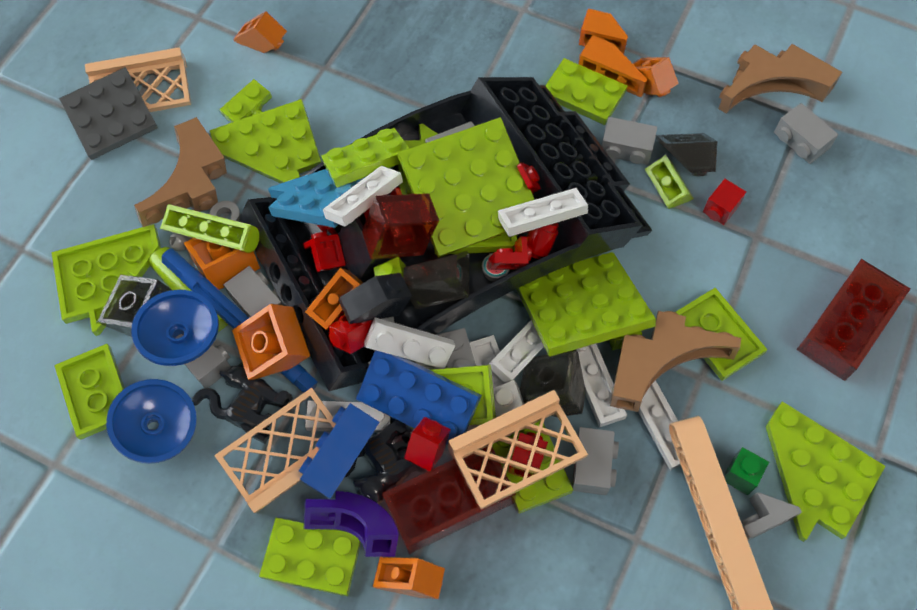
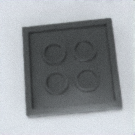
[59,67,158,160]

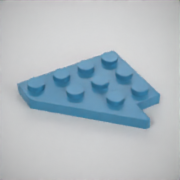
[268,166,395,228]

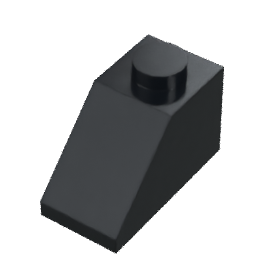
[338,273,412,324]

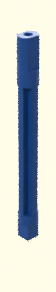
[162,248,318,393]

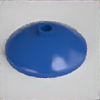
[131,290,219,366]
[106,379,197,464]

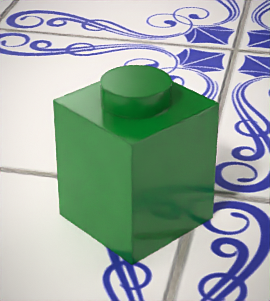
[724,447,769,495]

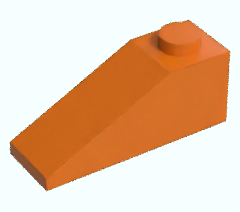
[579,35,647,97]

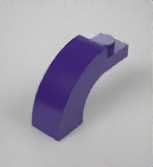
[304,491,399,557]

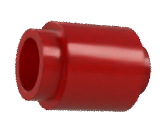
[526,223,558,259]

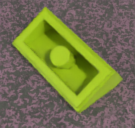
[645,155,694,209]

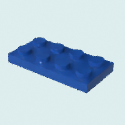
[356,350,482,445]

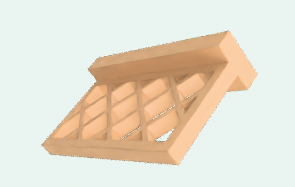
[85,47,191,112]
[214,388,336,513]
[448,390,588,510]

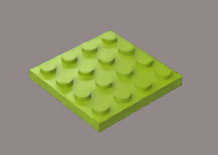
[398,117,534,258]
[516,252,656,357]

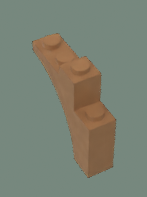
[718,44,842,114]
[134,117,227,227]
[610,311,741,412]

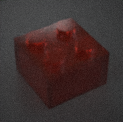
[362,193,439,259]

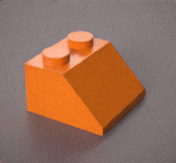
[184,219,260,290]
[232,304,310,380]

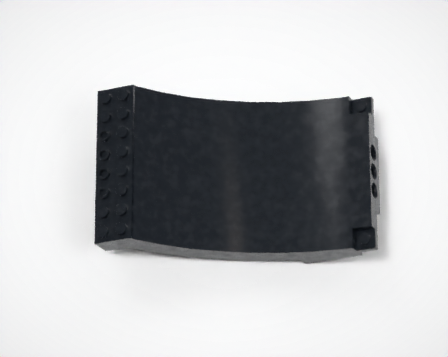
[239,77,652,391]

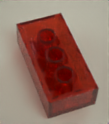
[796,258,911,381]
[382,446,517,555]

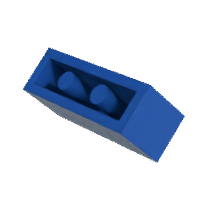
[299,403,380,499]

